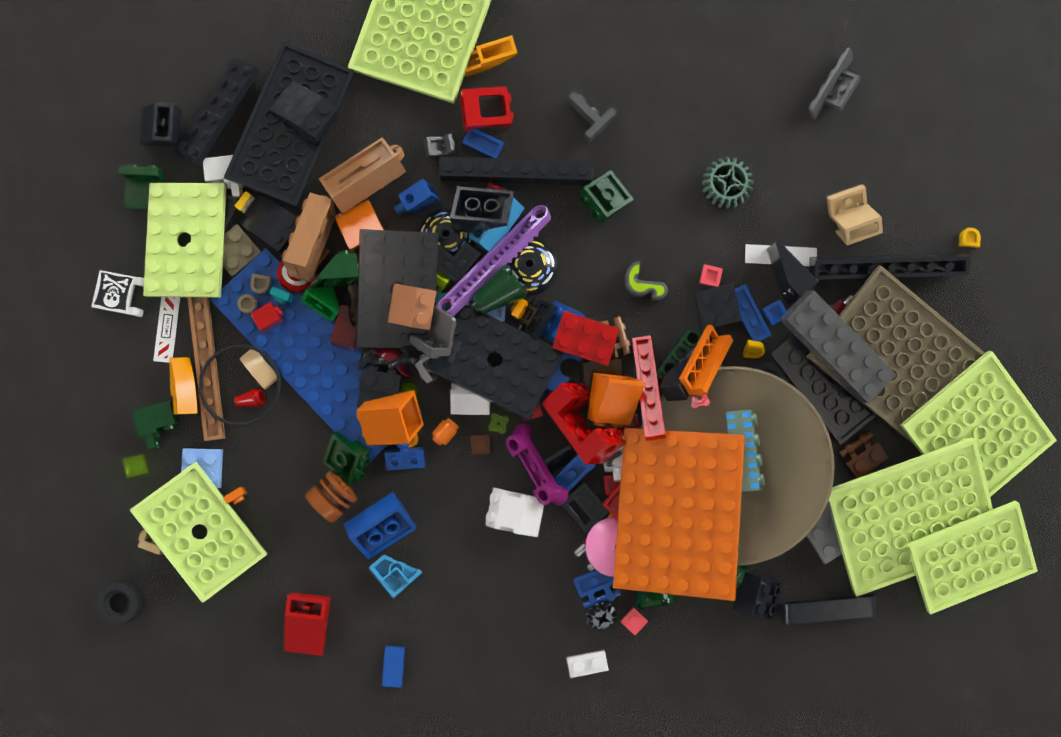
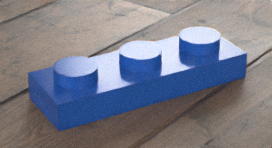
[735,284,771,341]

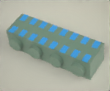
[726,409,765,493]

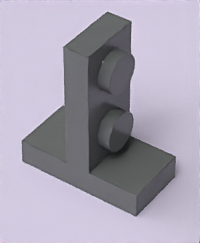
[568,91,617,143]

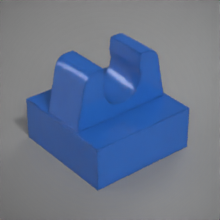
[762,299,787,326]

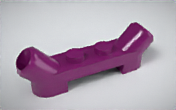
[506,424,569,506]

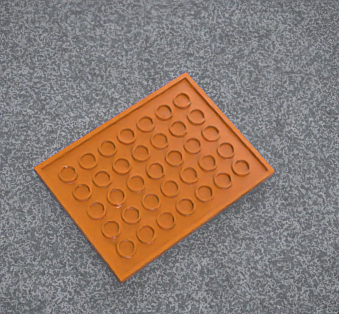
[613,428,745,601]

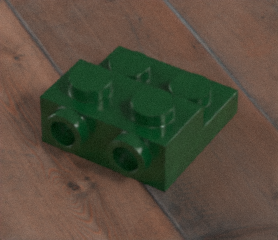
[579,170,634,224]
[322,431,371,485]

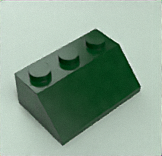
[308,251,359,288]

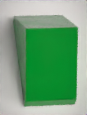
[300,287,340,322]

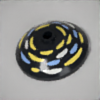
[419,208,475,256]
[507,239,558,295]

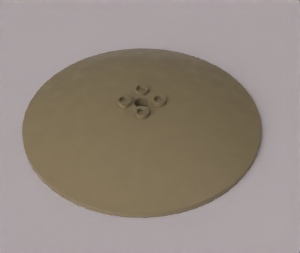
[640,366,835,566]

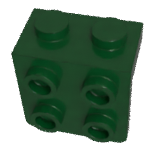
[119,164,166,210]

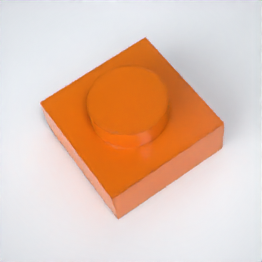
[224,487,247,505]

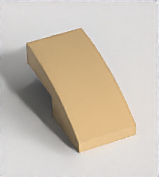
[239,349,277,390]

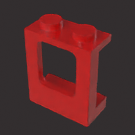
[460,86,514,132]

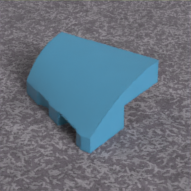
[368,555,422,598]

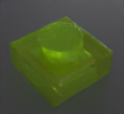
[123,454,148,478]

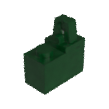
[132,401,181,450]

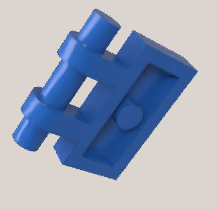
[573,570,621,610]

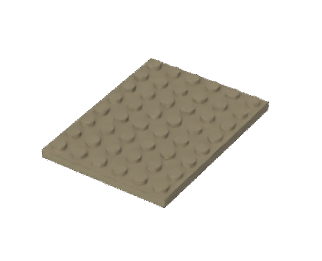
[806,266,985,448]

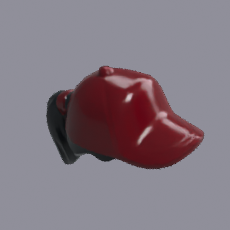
[356,348,412,378]

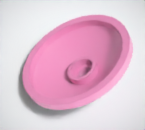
[585,517,618,577]

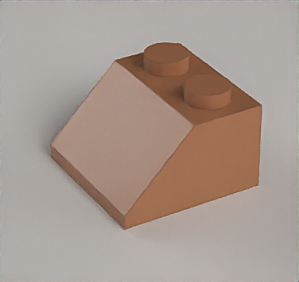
[387,283,436,330]

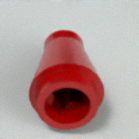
[234,388,265,407]

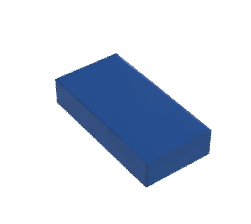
[462,128,504,158]
[382,645,405,688]

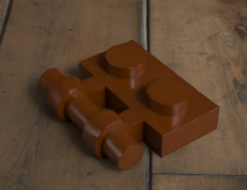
[838,431,889,479]

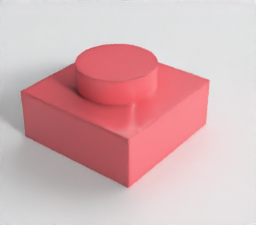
[699,264,723,288]
[620,607,648,635]

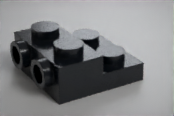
[357,366,403,408]

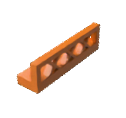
[679,325,733,396]

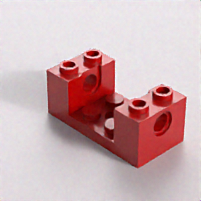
[542,383,626,465]

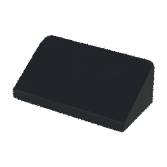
[543,444,577,473]

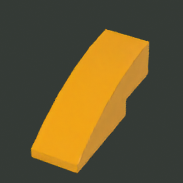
[465,35,518,77]
[169,357,197,415]

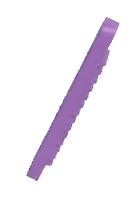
[437,205,551,316]

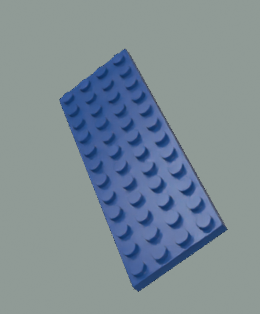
[210,248,423,462]

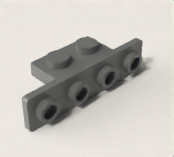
[809,47,861,119]

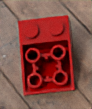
[284,592,331,656]

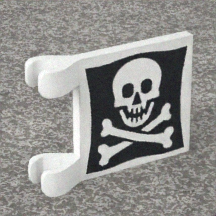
[91,270,144,317]

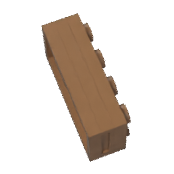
[319,137,406,214]
[282,193,336,282]

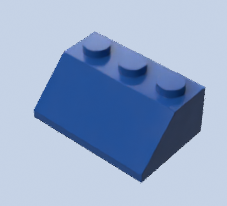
[344,492,417,560]

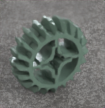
[702,157,754,209]

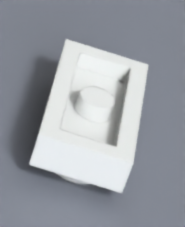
[566,650,609,678]

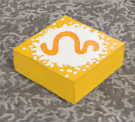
[235,192,255,213]

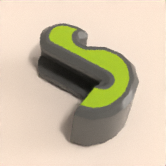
[624,261,668,302]

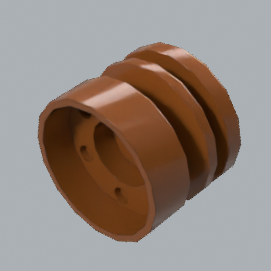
[305,471,358,523]

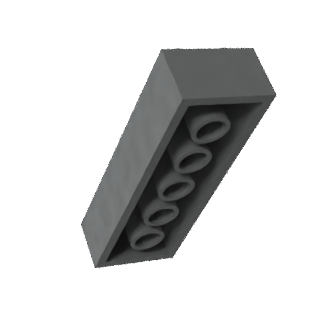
[779,291,896,403]

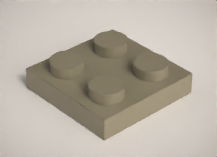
[223,224,261,277]

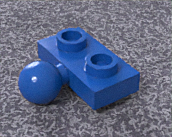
[384,441,425,471]

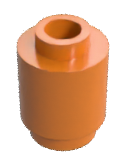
[431,417,459,446]

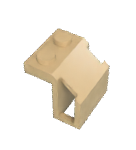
[827,184,883,246]

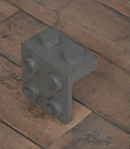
[409,306,456,359]

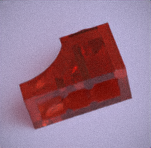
[330,305,356,351]

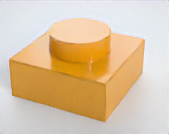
[511,299,528,321]

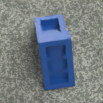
[554,454,596,492]

